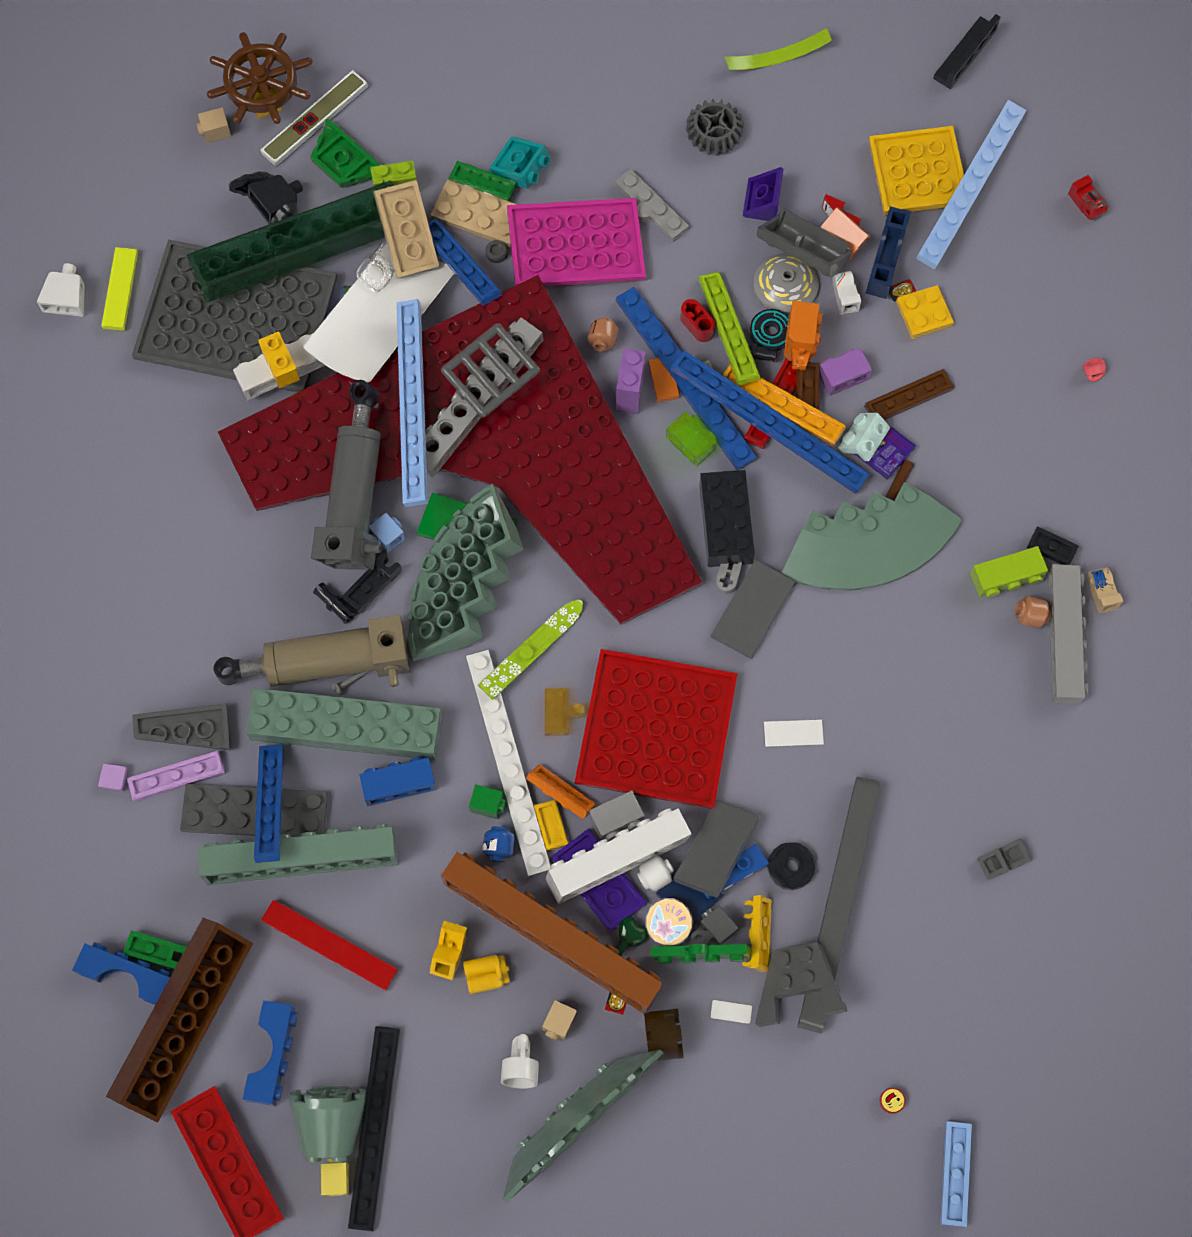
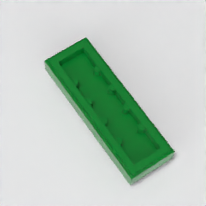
[449,161,517,201]

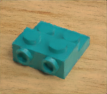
[489,136,551,189]

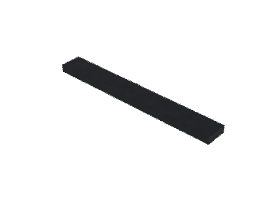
[348,1026,400,1232]

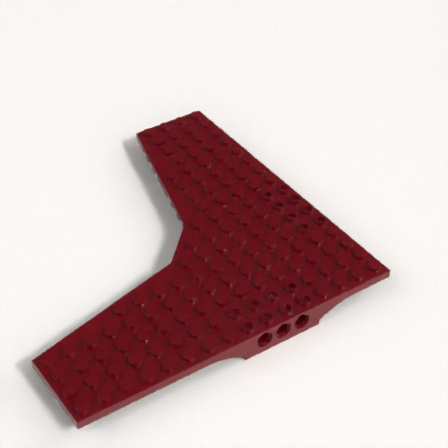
[218,275,702,625]

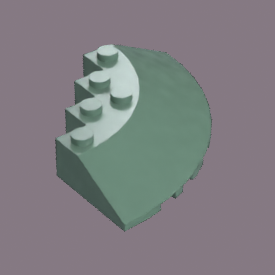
[781,482,962,591]
[408,484,524,661]
[503,1050,663,1203]

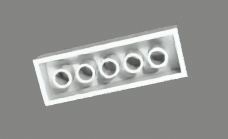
[545,808,691,905]

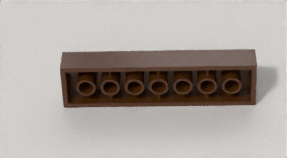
[106,917,253,1123]

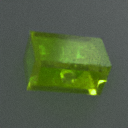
[666,411,717,467]

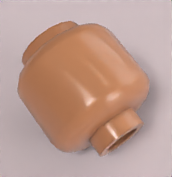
[588,317,619,351]
[1015,596,1051,628]

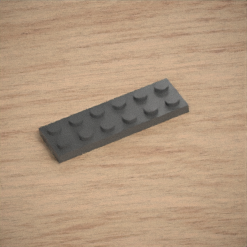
[180,784,328,837]

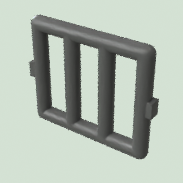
[441,323,540,418]

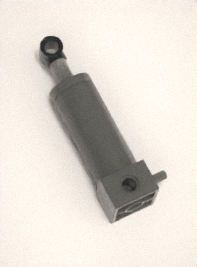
[311,379,382,570]

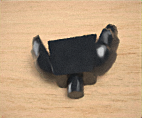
[229,171,303,239]

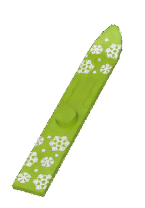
[478,600,583,700]

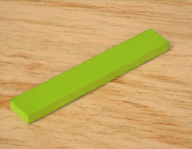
[698,271,760,385]

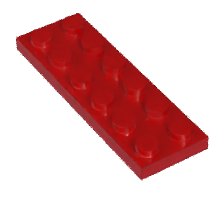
[170,1086,285,1237]

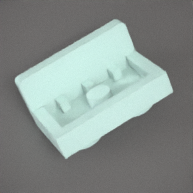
[838,413,890,461]

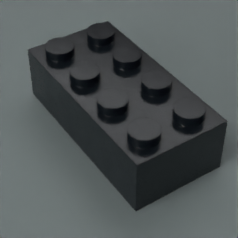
[699,470,755,567]

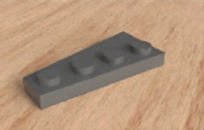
[133,704,231,751]

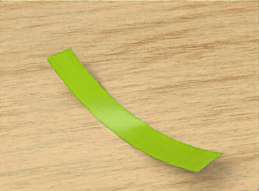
[724,28,832,70]

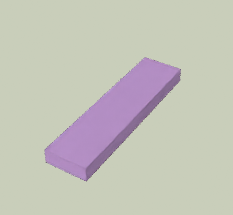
[127,751,225,802]

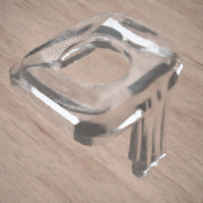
[356,243,395,292]

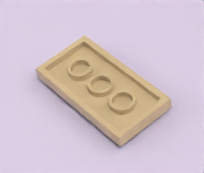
[430,179,517,248]
[373,180,439,278]

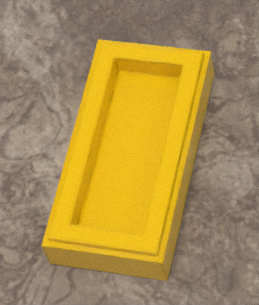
[533,799,568,852]

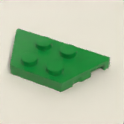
[311,118,380,188]

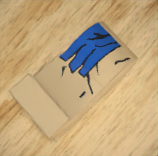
[1088,567,1123,614]

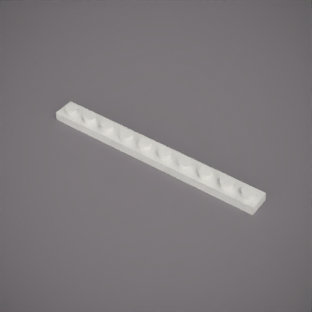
[466,650,551,877]

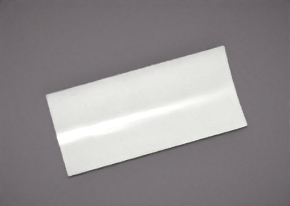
[303,243,454,382]

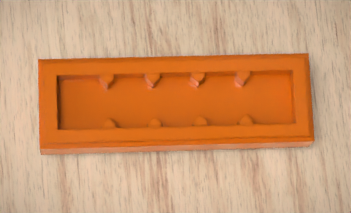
[526,764,596,819]

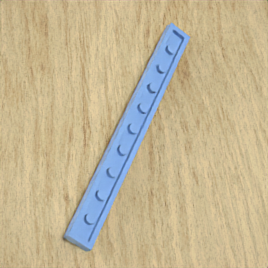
[916,100,1026,270]
[397,299,428,507]

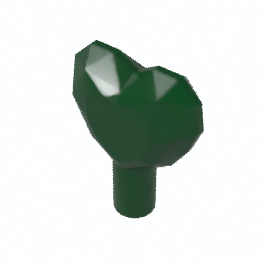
[615,917,649,956]

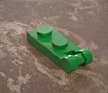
[123,930,186,970]

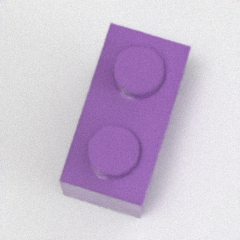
[820,348,872,396]

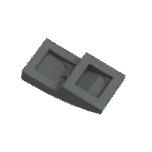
[977,839,1032,880]

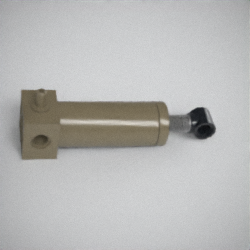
[213,615,410,687]

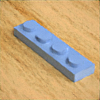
[940,1121,972,1227]

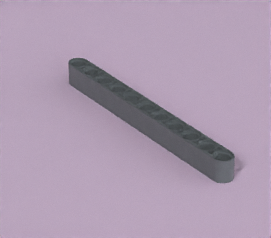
[798,776,880,1034]

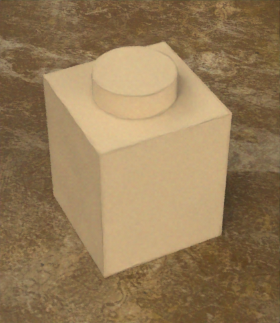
[196,107,231,143]
[542,1000,577,1042]

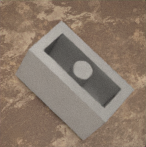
[589,791,645,841]

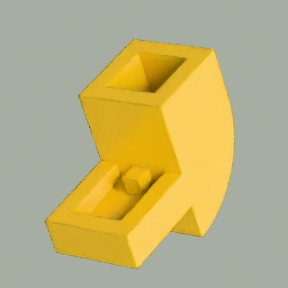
[429,921,467,980]

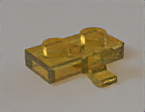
[545,688,585,736]

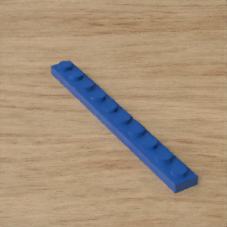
[616,287,756,470]
[671,350,869,494]

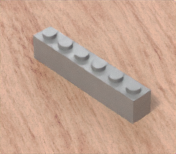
[1048,564,1088,704]

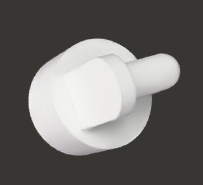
[501,1034,539,1089]

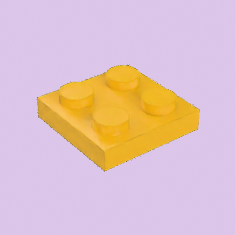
[896,285,954,339]

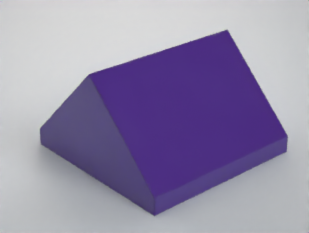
[743,167,784,221]

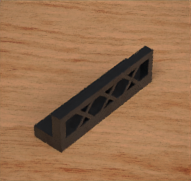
[933,14,1001,90]

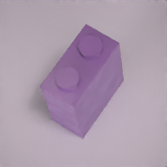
[616,348,645,414]

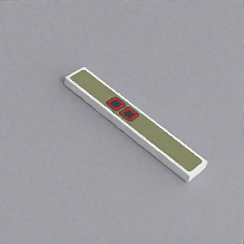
[260,70,368,166]

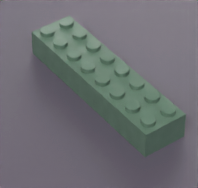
[246,688,442,761]
[198,824,398,885]

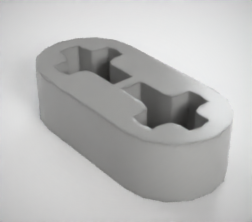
[716,563,742,594]

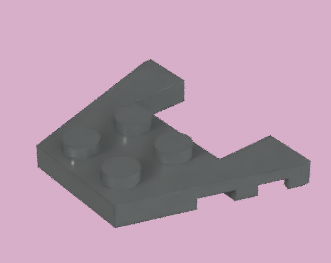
[755,942,847,1027]

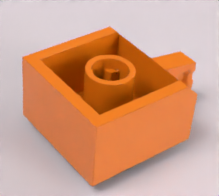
[784,300,822,370]

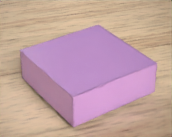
[98,764,128,791]

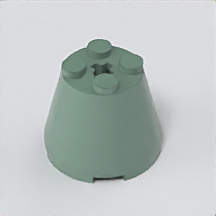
[290,1086,365,1162]

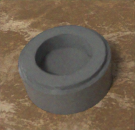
[485,240,507,263]

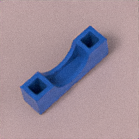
[72,942,172,1005]
[243,1000,298,1106]

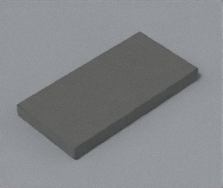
[711,560,795,659]
[674,801,759,898]

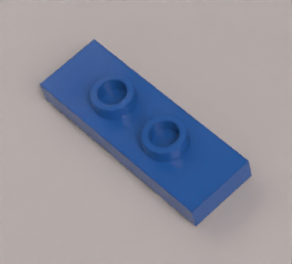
[704,844,769,899]

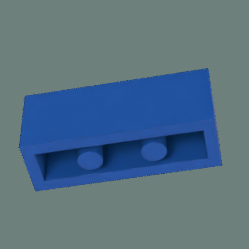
[359,756,436,807]

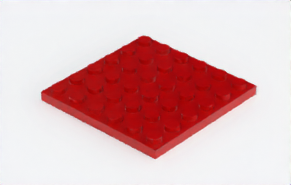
[574,649,738,809]

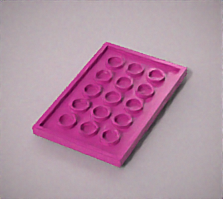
[507,198,646,287]

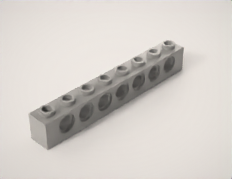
[425,318,543,478]

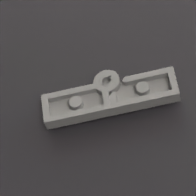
[615,169,689,242]

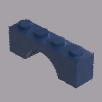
[865,206,911,299]

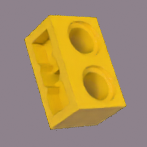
[258,331,300,389]

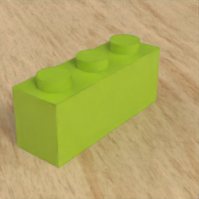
[970,546,1048,598]

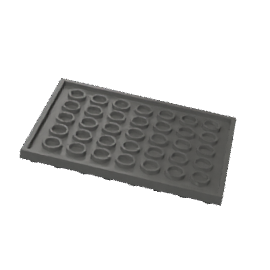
[132,239,338,392]

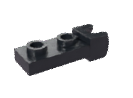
[342,552,402,614]

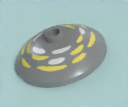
[753,254,819,314]

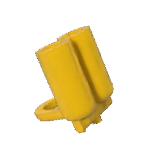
[463,954,510,995]

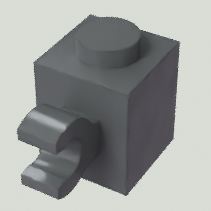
[690,906,738,945]

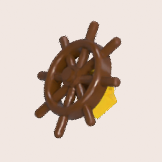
[207,32,313,124]

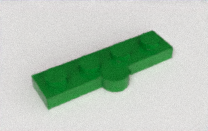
[650,944,751,964]

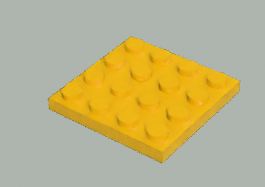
[868,126,964,215]

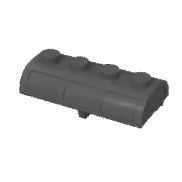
[757,209,852,277]

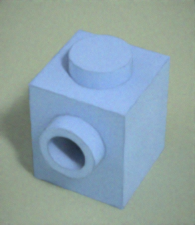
[369,513,405,553]

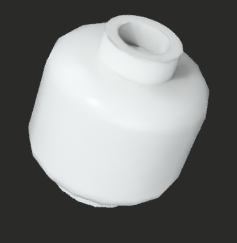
[637,856,674,891]

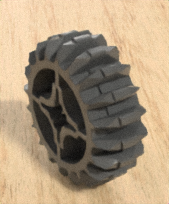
[686,99,744,155]

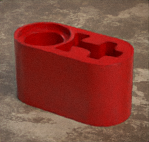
[680,299,715,342]

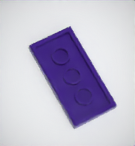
[551,828,647,933]

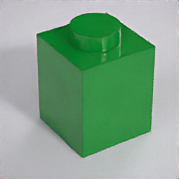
[469,784,506,819]

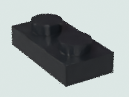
[1027,526,1079,565]

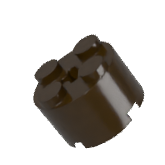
[644,1008,684,1061]

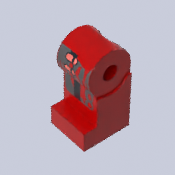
[1068,175,1108,220]

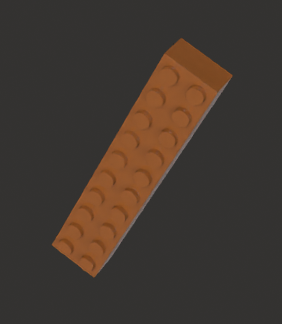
[441,852,663,1014]

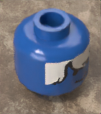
[482,826,515,862]

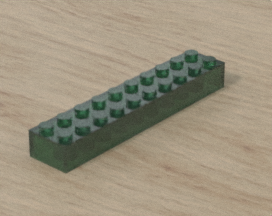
[187,180,394,303]

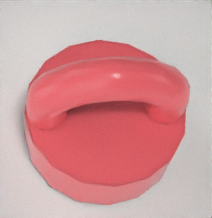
[1083,358,1106,382]

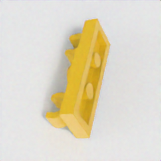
[742,895,772,972]

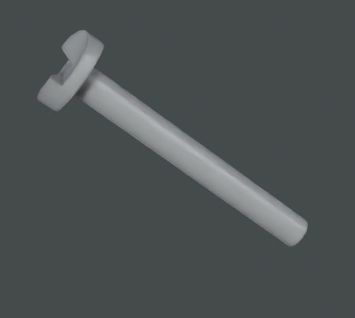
[332,672,368,696]

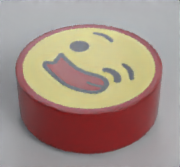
[879,1088,905,1114]

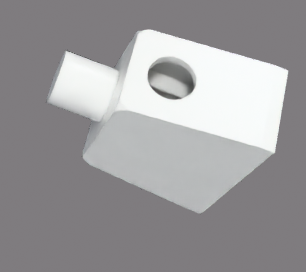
[37,263,85,317]

